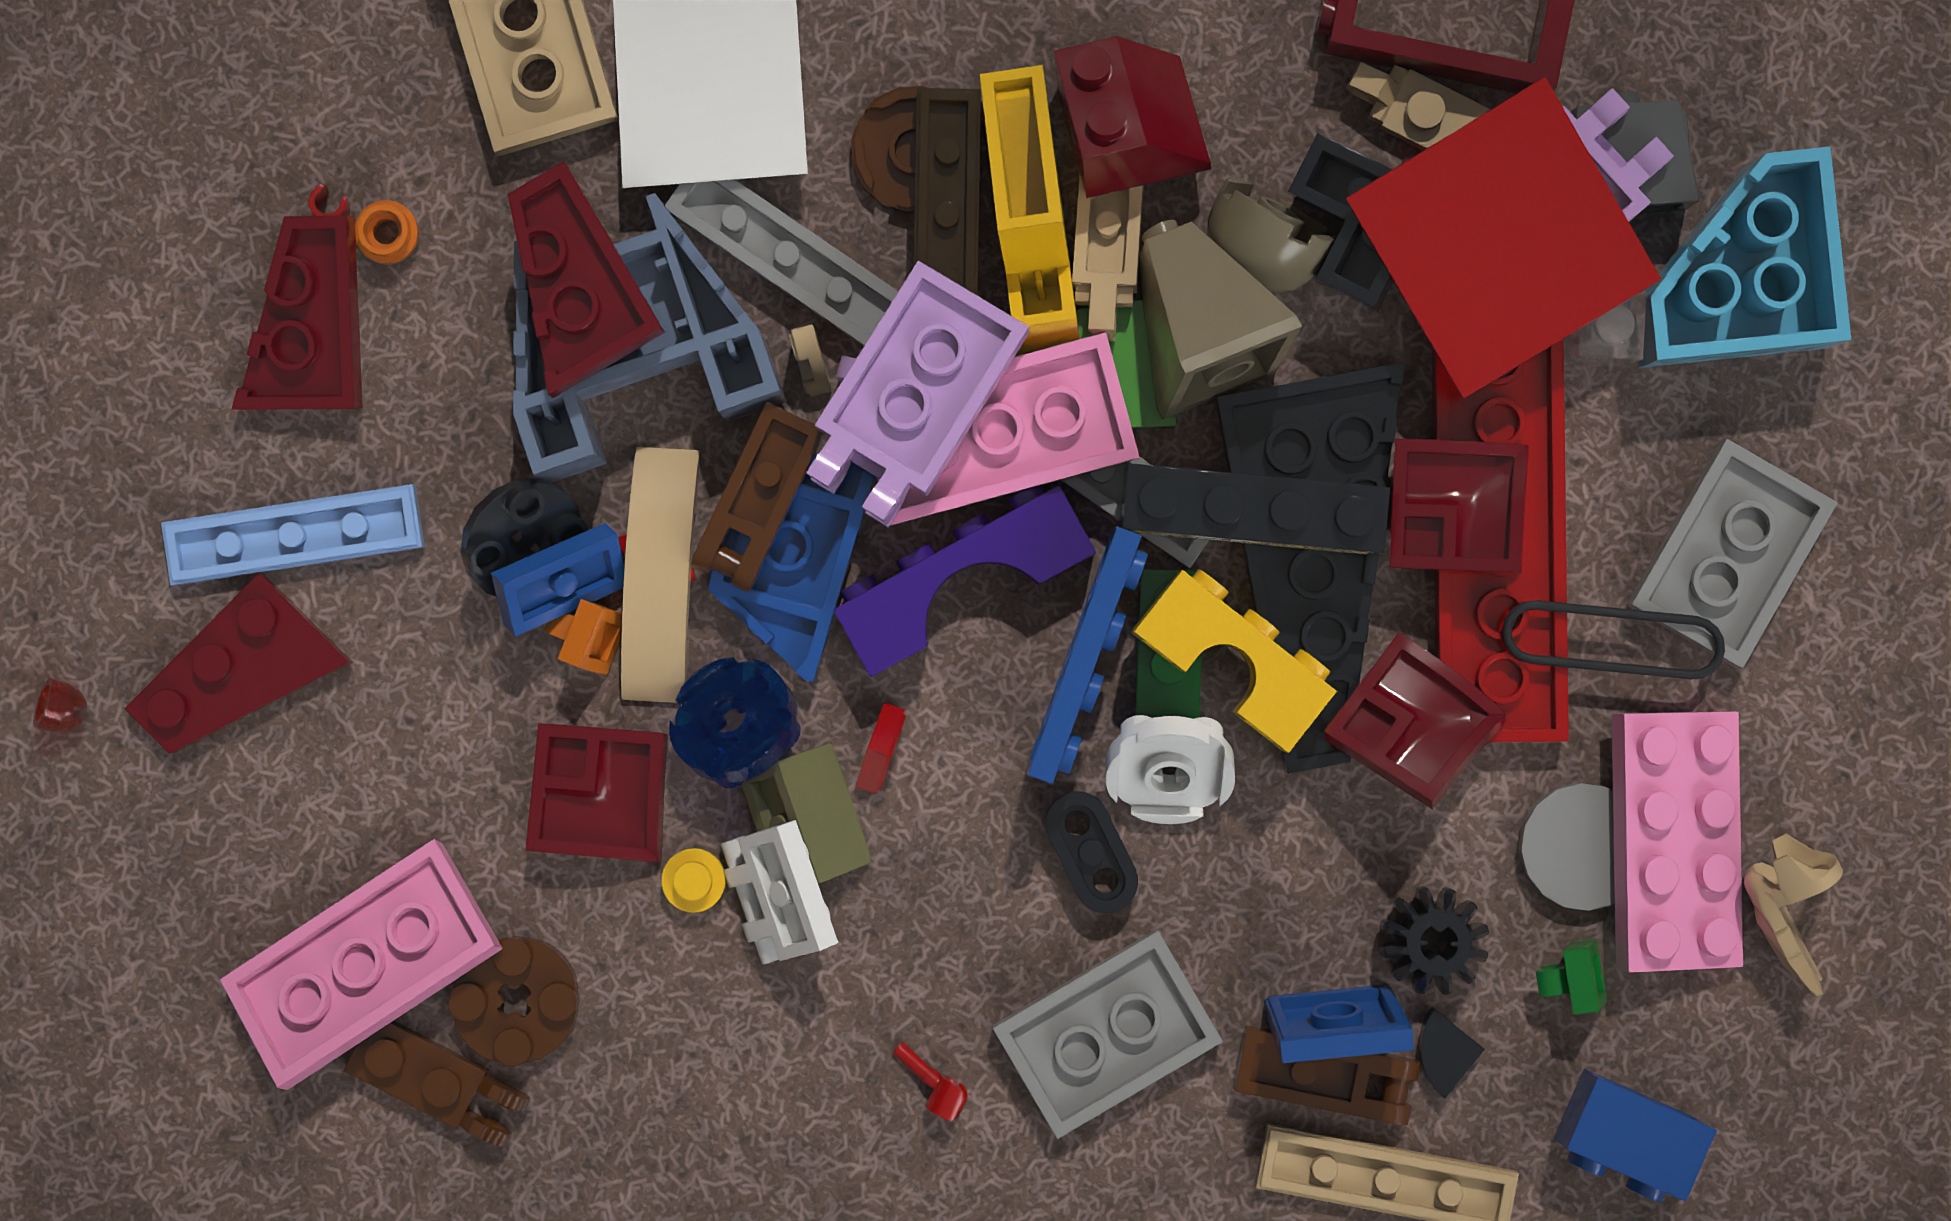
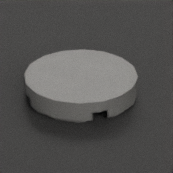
[1518,783,1615,911]

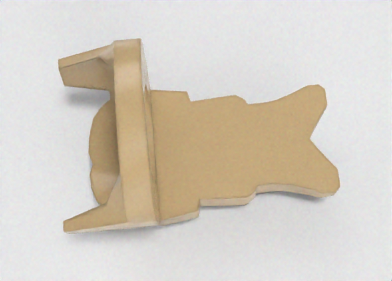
[1744,833,1843,997]

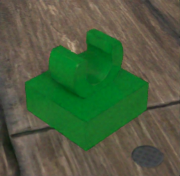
[1536,938,1607,1015]

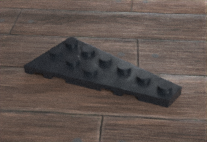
[1215,362,1405,774]

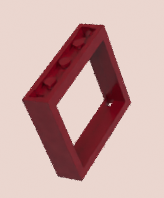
[1316,0,1575,93]

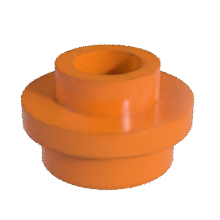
[355,200,419,265]

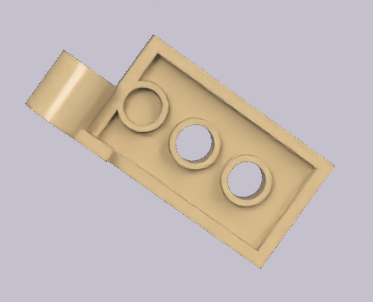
[449,0,619,157]

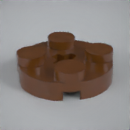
[448,936,580,1067]

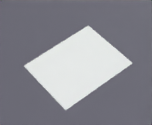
[613,0,808,188]

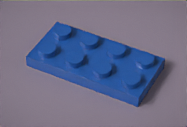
[1026,526,1148,784]

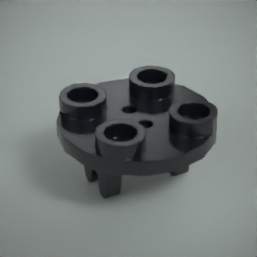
[460,479,589,597]

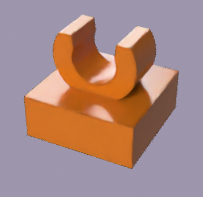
[544,599,622,675]

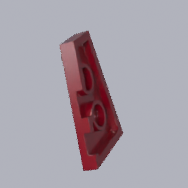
[507,161,665,398]
[231,215,363,410]

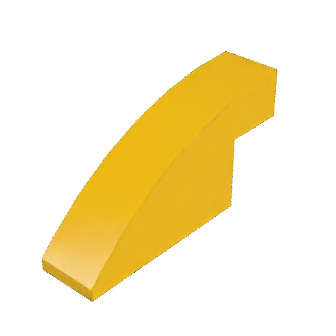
[980,65,1080,356]

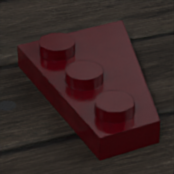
[124,573,353,754]

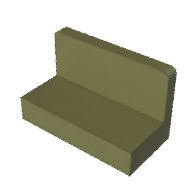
[738,743,871,884]

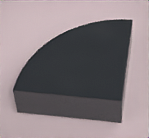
[1419,1007,1485,1098]

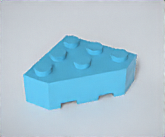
[1633,147,1851,368]

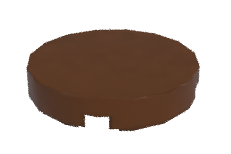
[851,86,927,214]

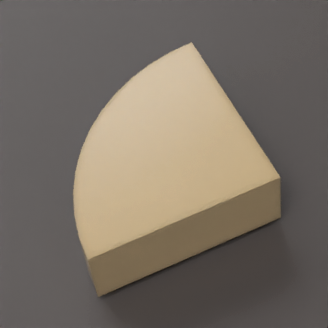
[789,324,832,397]

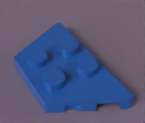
[707,453,875,682]

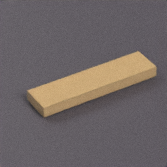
[1255,1123,1519,1221]

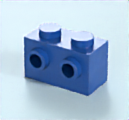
[1554,1068,1717,1203]

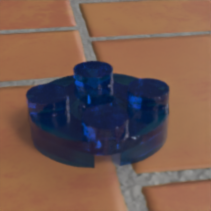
[669,657,801,789]

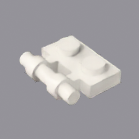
[720,820,838,965]

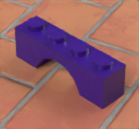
[833,485,1096,677]

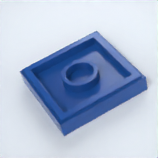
[1265,984,1414,1063]

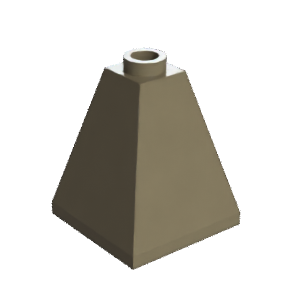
[1139,220,1302,420]

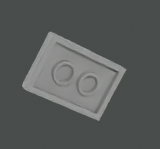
[1626,439,1838,669]
[992,929,1223,1139]

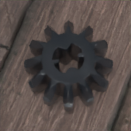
[1379,886,1489,995]

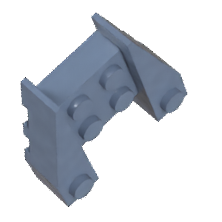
[513,193,787,483]

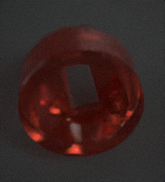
[33,678,87,733]

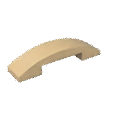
[621,447,700,703]

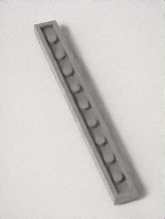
[665,179,1209,569]

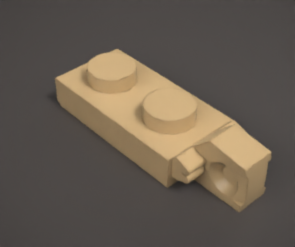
[1346,62,1491,151]
[1072,175,1144,342]

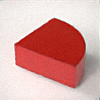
[855,702,907,794]

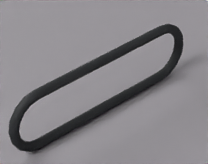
[1502,600,1725,680]

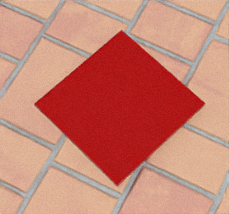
[1345,77,1661,399]

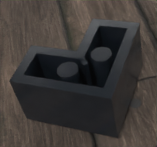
[1288,133,1393,311]

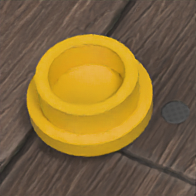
[661,848,726,913]

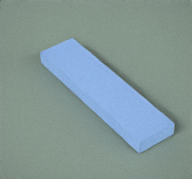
[161,484,425,586]

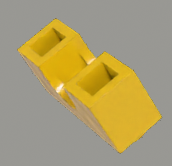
[1131,569,1337,753]

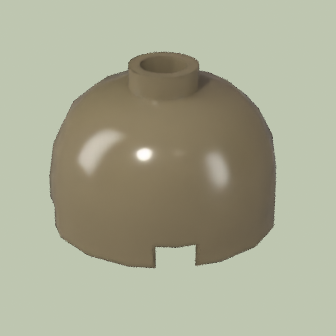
[1206,177,1337,293]

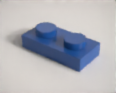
[491,523,624,637]

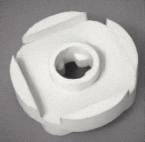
[1106,715,1235,824]

